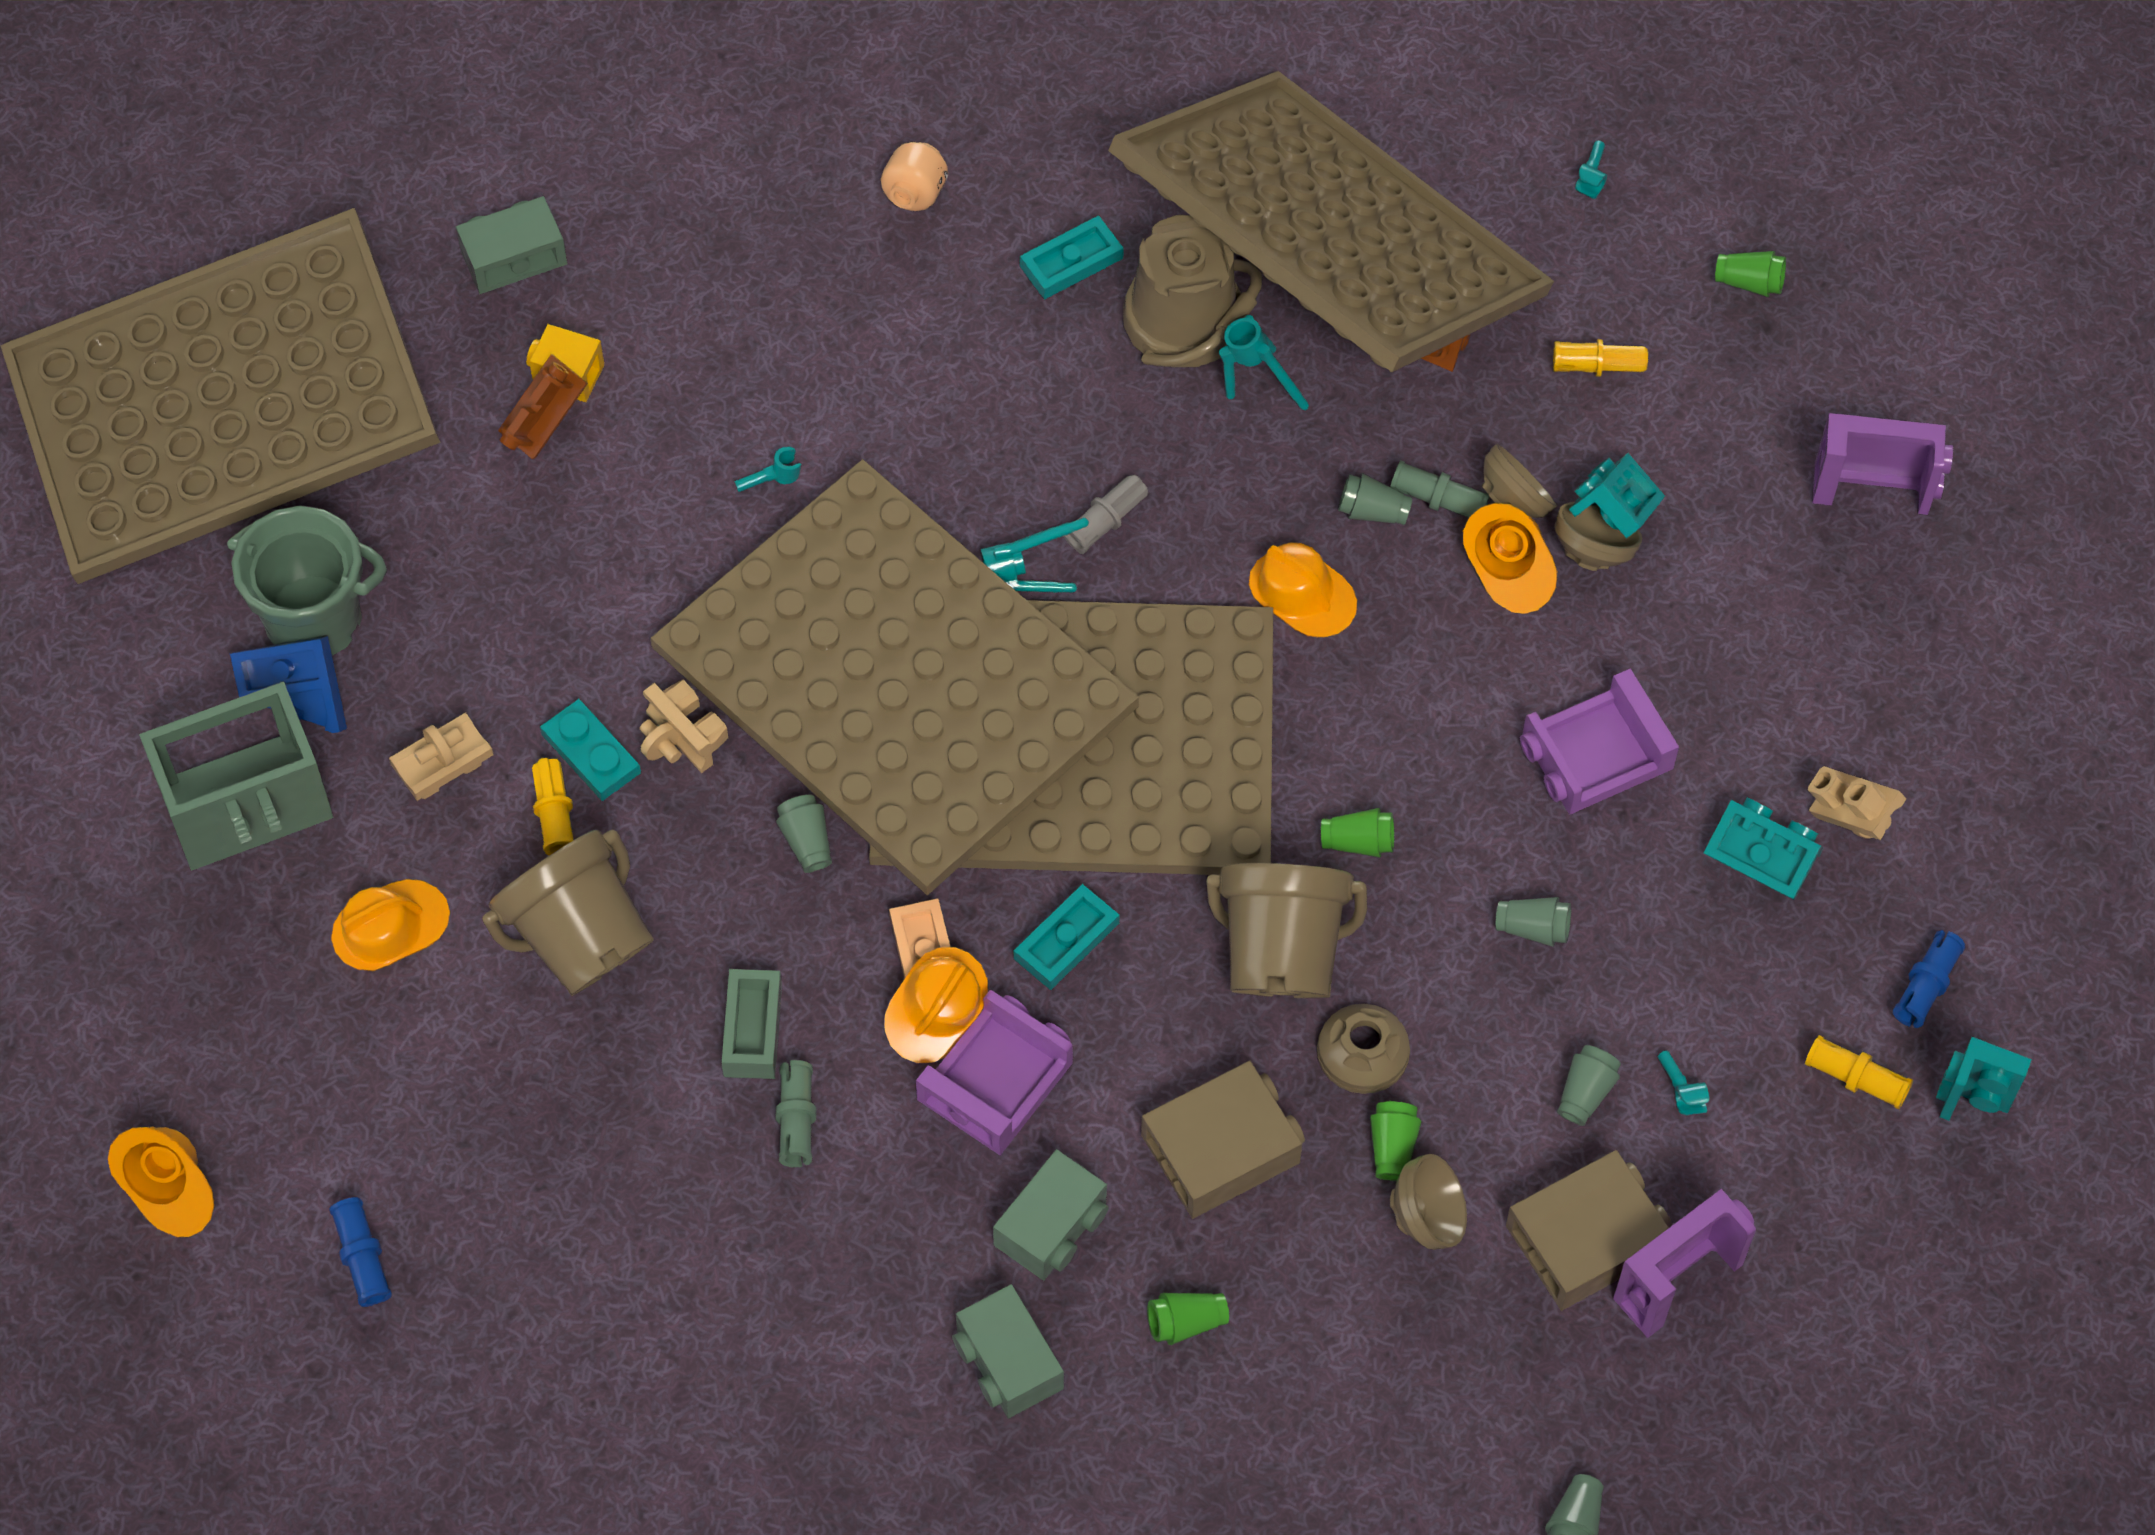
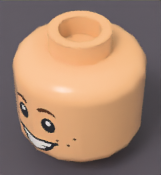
[881,142,948,211]

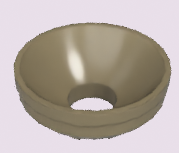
[1482,444,1557,518]
[1554,502,1642,571]
[1317,1004,1410,1094]
[1390,1154,1467,1250]

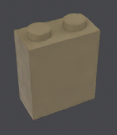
[1141,1061,1305,1219]
[1506,1150,1673,1311]

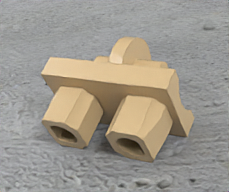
[640,680,728,773]
[389,712,493,801]
[1808,766,1906,840]

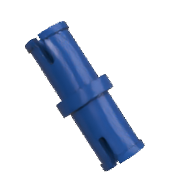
[1893,930,1966,1028]
[329,1197,392,1307]

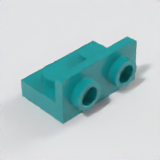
[1569,453,1665,539]
[1704,797,1824,900]
[1936,1037,2032,1121]

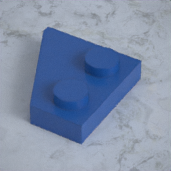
[230,636,347,733]

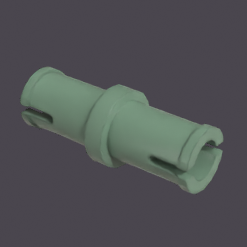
[1390,460,1490,518]
[775,1060,816,1167]

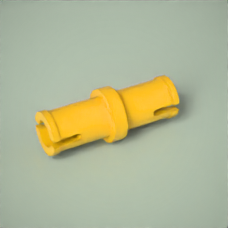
[1805,1035,1913,1109]

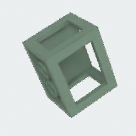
[139,681,334,871]

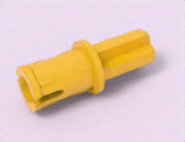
[1553,339,1648,377]
[532,757,573,856]

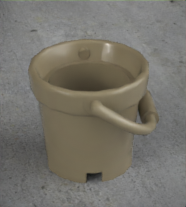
[1123,215,1262,367]
[482,830,654,996]
[1206,863,1368,998]

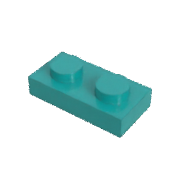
[1020,215,1124,300]
[540,699,641,801]
[1013,884,1120,990]

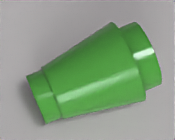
[1715,251,1786,297]
[1321,808,1394,858]
[1370,1101,1422,1181]
[1147,1293,1229,1345]

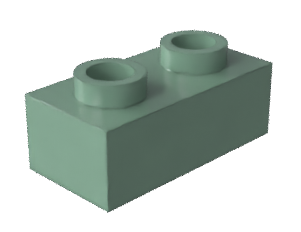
[721,969,782,1079]

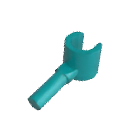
[1575,140,1607,199]
[734,447,802,492]
[1658,1051,1709,1115]

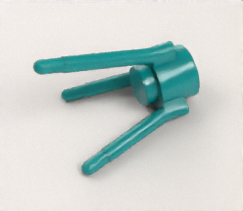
[1219,315,1309,410]
[980,518,1089,593]

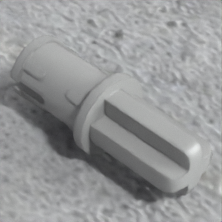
[1064,475,1148,554]

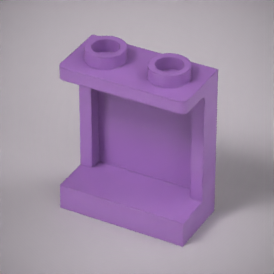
[1813,413,1953,515]
[1520,668,1679,815]
[916,990,1073,1155]
[1613,1189,1756,1338]

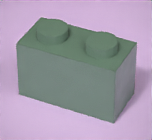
[456,196,567,294]
[993,1149,1109,1281]
[952,1284,1064,1419]

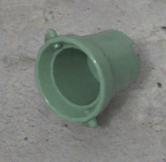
[227,506,387,656]

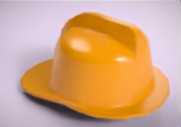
[1463,503,1557,614]
[1249,543,1357,638]
[331,879,450,971]
[885,947,988,1063]
[107,1127,214,1237]

